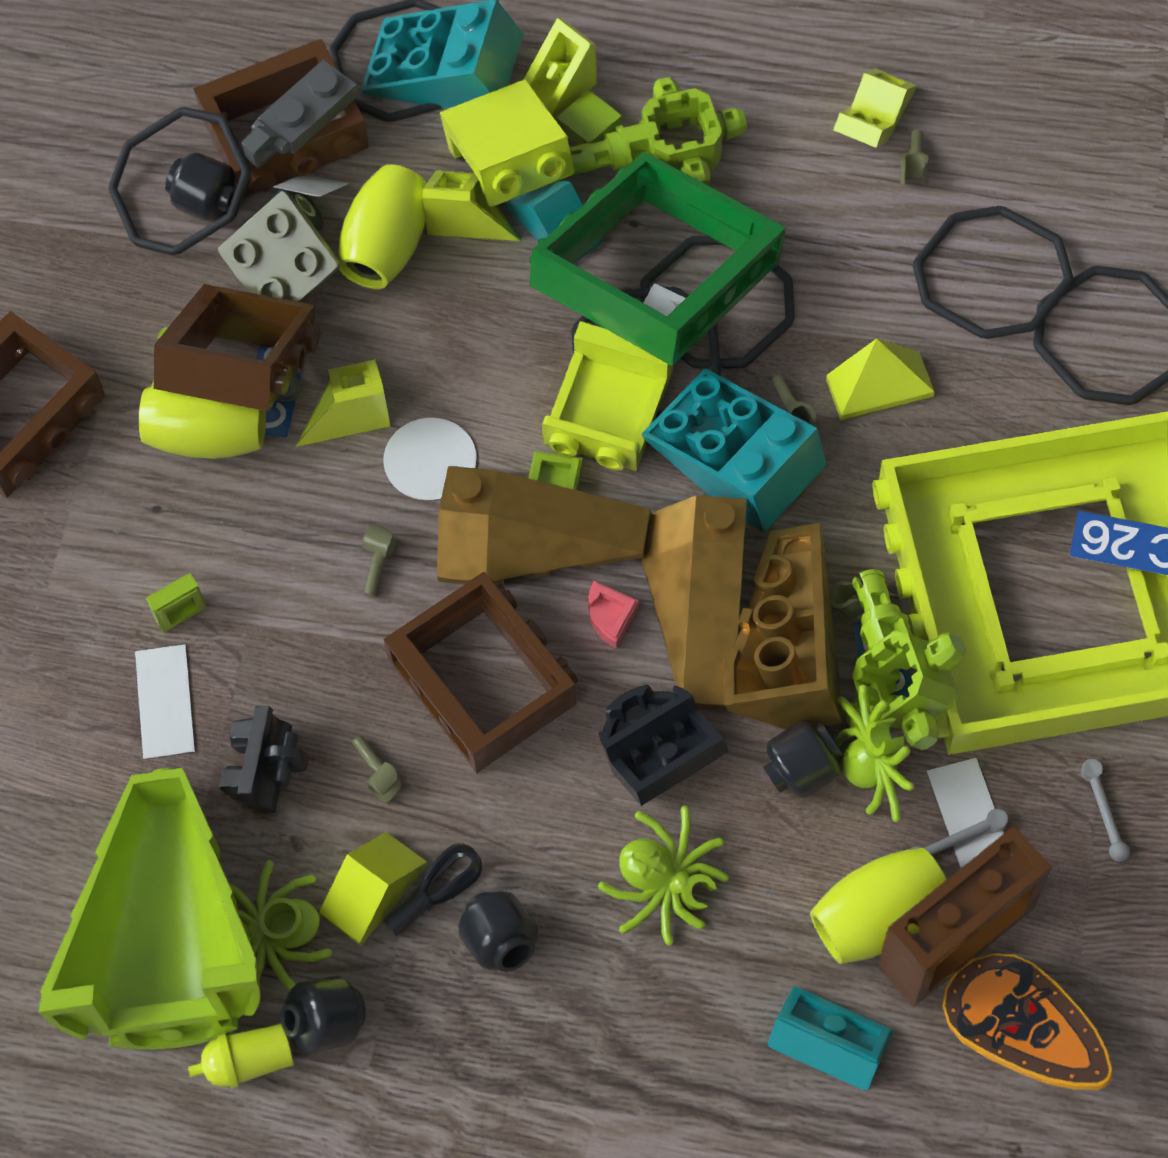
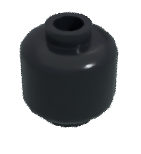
[165,152,237,222]
[763,720,844,798]
[458,891,538,972]
[280,976,366,1052]

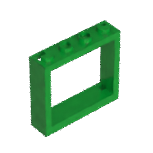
[529,152,786,366]

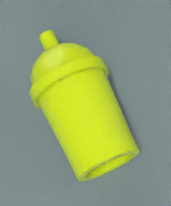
[188,1023,294,1089]

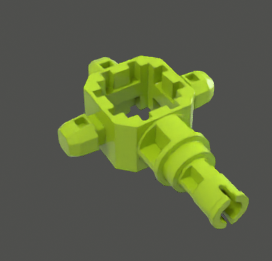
[569,77,747,186]
[844,569,966,750]

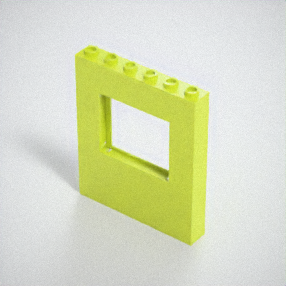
[872,411,1168,755]

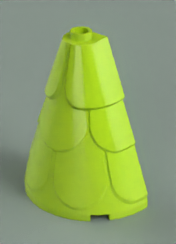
[39,768,261,1050]

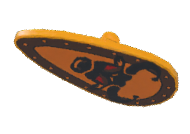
[943,953,1113,1090]

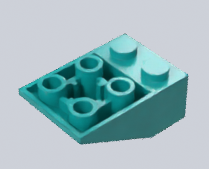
[360,0,524,110]
[642,368,827,532]

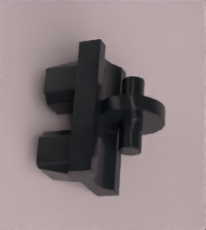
[219,706,309,813]

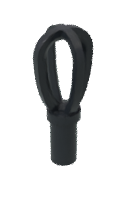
[383,843,482,936]

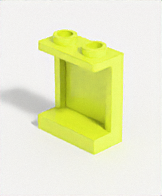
[440,79,574,207]
[542,321,673,471]

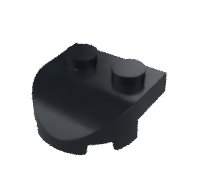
[599,685,729,806]

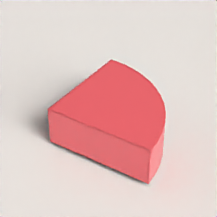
[588,581,639,649]

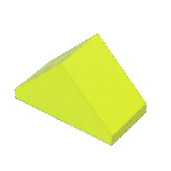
[524,18,597,119]
[319,832,428,946]

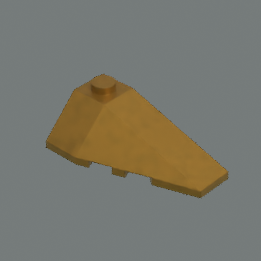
[437,466,651,585]
[642,496,747,709]
[724,522,841,729]

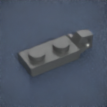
[241,60,358,169]

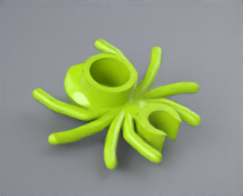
[834,685,914,822]
[598,805,729,946]
[229,860,332,991]

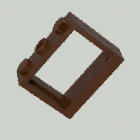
[193,38,369,198]
[153,284,320,411]
[0,311,106,498]
[383,572,578,774]
[878,826,1052,1007]

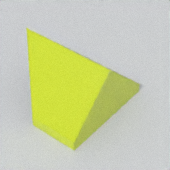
[422,170,520,241]
[296,359,391,447]

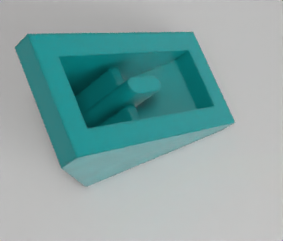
[506,180,601,263]

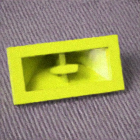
[826,338,935,420]

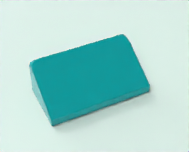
[768,985,894,1090]

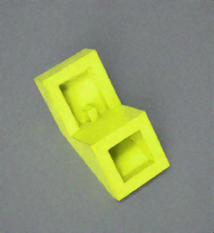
[834,69,917,147]

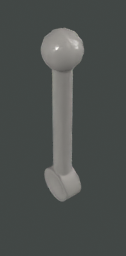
[1080,759,1130,862]
[911,809,1008,856]

